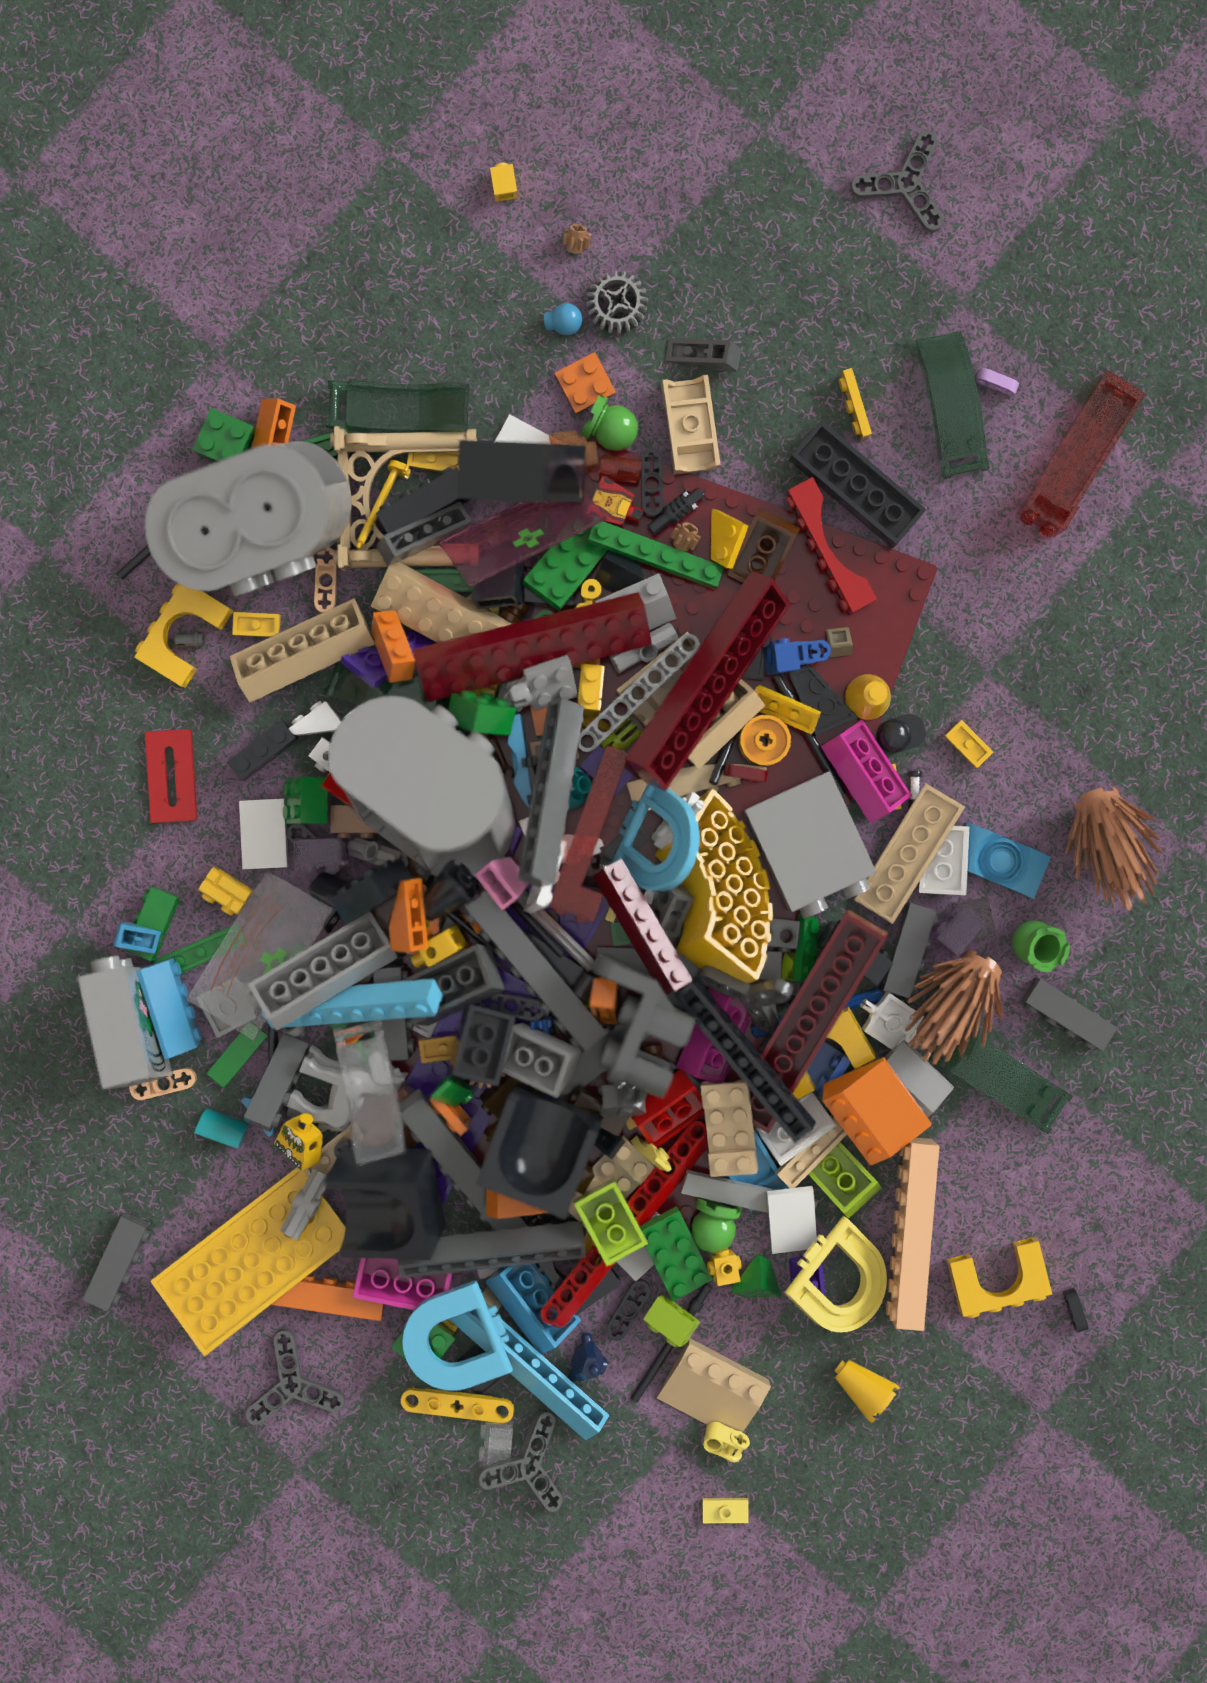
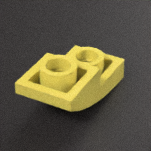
[630,1135,671,1172]

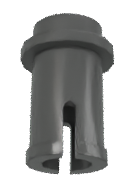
[175,631,205,649]

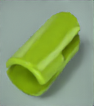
[600,716,643,758]

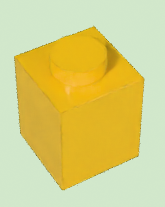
[490,163,518,202]

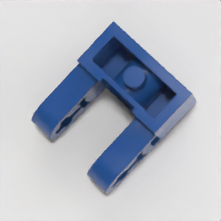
[763,638,831,675]

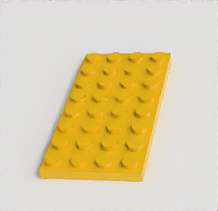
[150,1167,346,1356]

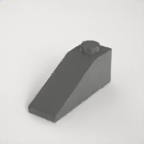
[665,338,741,371]

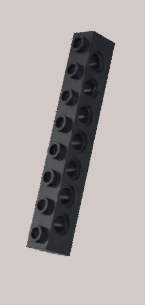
[674,977,816,1143]

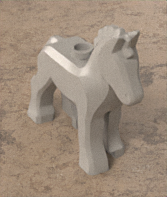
[287,1045,408,1132]

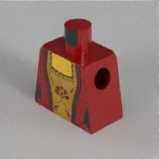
[586,476,644,528]

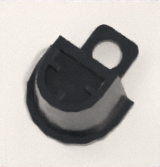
[308,872,354,933]

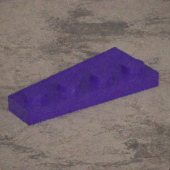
[341,630,437,689]

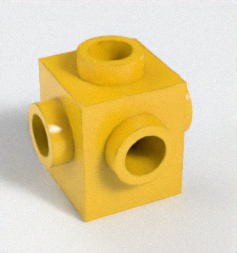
[707,1248,742,1286]

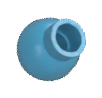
[544,303,582,336]

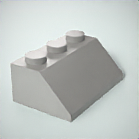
[595,574,676,631]
[502,1023,582,1097]
[884,1040,954,1117]

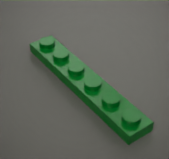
[587,519,724,590]

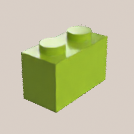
[643,1295,700,1347]

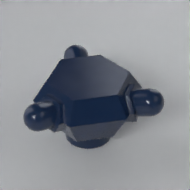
[568,1332,607,1382]

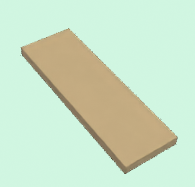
[854,783,965,924]

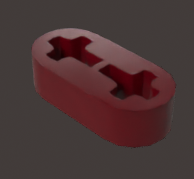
[723,764,768,783]

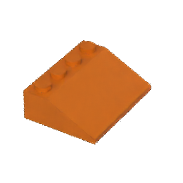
[822,1057,931,1166]

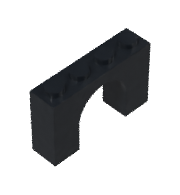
[535,1212,621,1316]

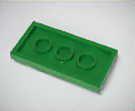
[522,516,609,611]
[639,1206,713,1301]

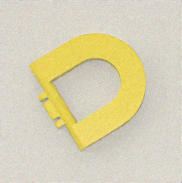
[784,1216,887,1332]

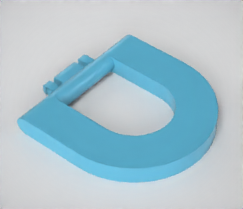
[611,783,699,892]
[403,1280,513,1390]

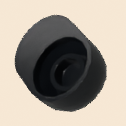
[877,714,926,753]

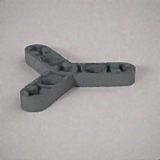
[851,130,943,232]
[698,966,793,1034]
[245,1329,345,1425]
[474,1410,563,1512]

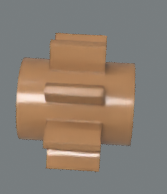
[562,224,591,254]
[670,522,701,551]

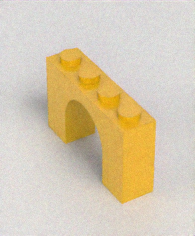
[135,583,233,688]
[793,1006,876,1099]
[946,1237,1052,1318]

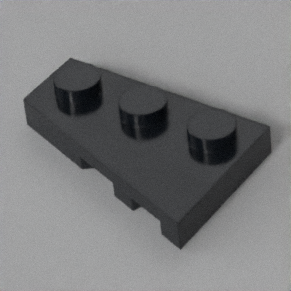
[788,664,858,736]

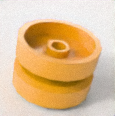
[738,715,791,766]

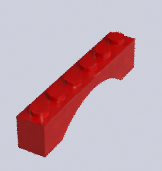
[785,477,877,615]

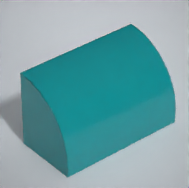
[194,1108,249,1149]

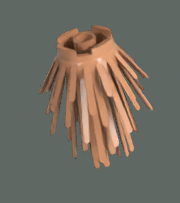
[1066,787,1162,910]
[905,950,1003,1065]

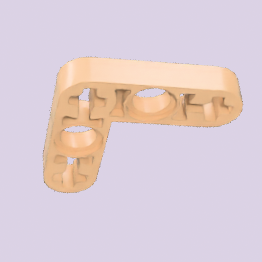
[312,547,338,613]
[129,1068,197,1100]

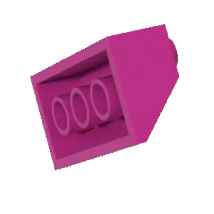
[821,719,912,824]
[676,988,752,1083]
[353,1258,453,1310]

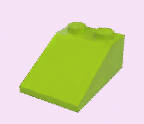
[808,1142,882,1219]
[572,1178,648,1266]

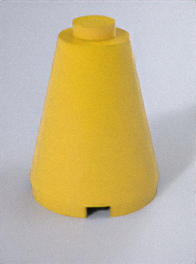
[845,674,891,720]
[834,1360,900,1423]

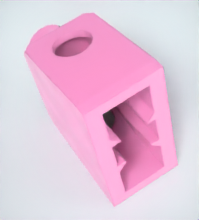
[475,857,529,910]

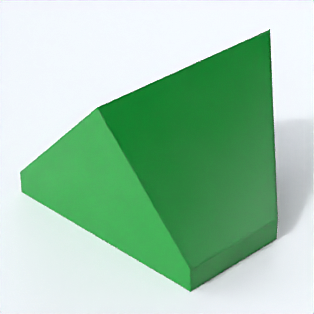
[731,1253,782,1298]

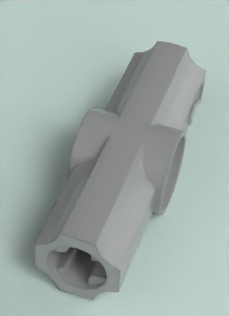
[609,623,679,673]
[347,837,408,867]
[280,1168,327,1240]

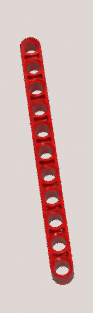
[541,1121,708,1328]

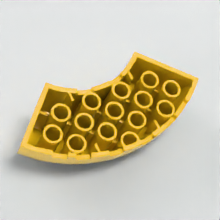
[655,789,773,983]

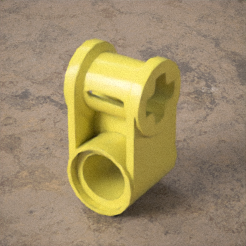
[703,1422,750,1462]

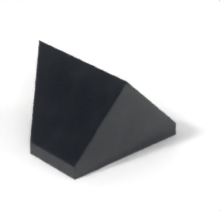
[594,551,645,592]

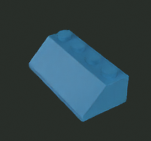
[136,957,202,1060]
[485,1263,581,1354]

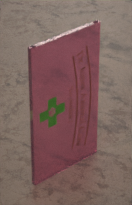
[439,491,607,587]

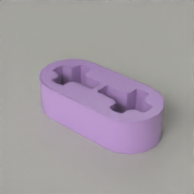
[975,368,1019,396]

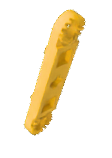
[401,1387,515,1423]

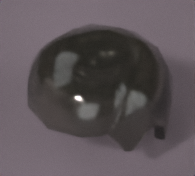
[581,853,611,888]

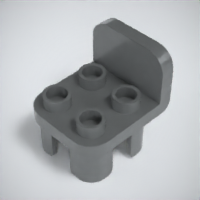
[592,953,695,1098]

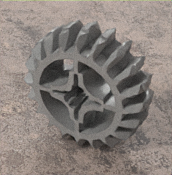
[586,270,648,334]

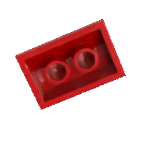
[631,1069,705,1148]

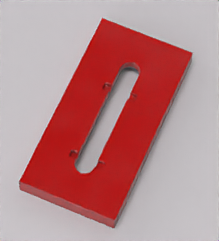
[145,729,198,823]

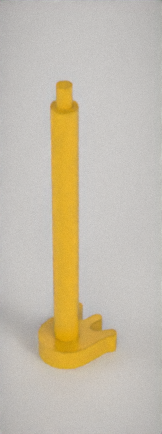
[356,460,411,549]

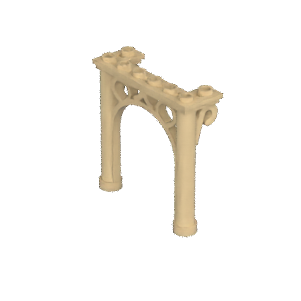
[330,426,480,571]

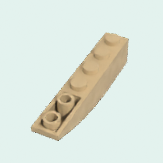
[626,764,767,811]

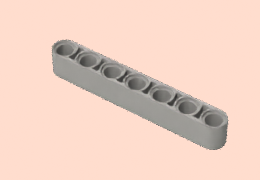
[578,634,699,752]

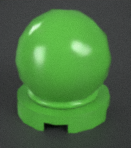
[580,395,638,451]
[1011,921,1070,972]
[691,1197,742,1253]

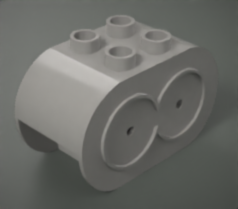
[145,441,352,596]
[328,696,515,878]

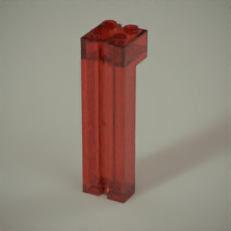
[1016,370,1146,538]
[549,746,628,924]

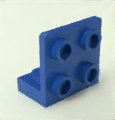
[807,1042,851,1097]

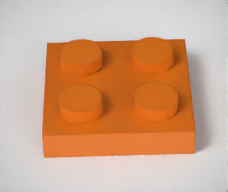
[555,352,616,415]
[430,1097,472,1136]

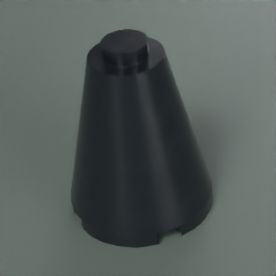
[423,860,482,921]

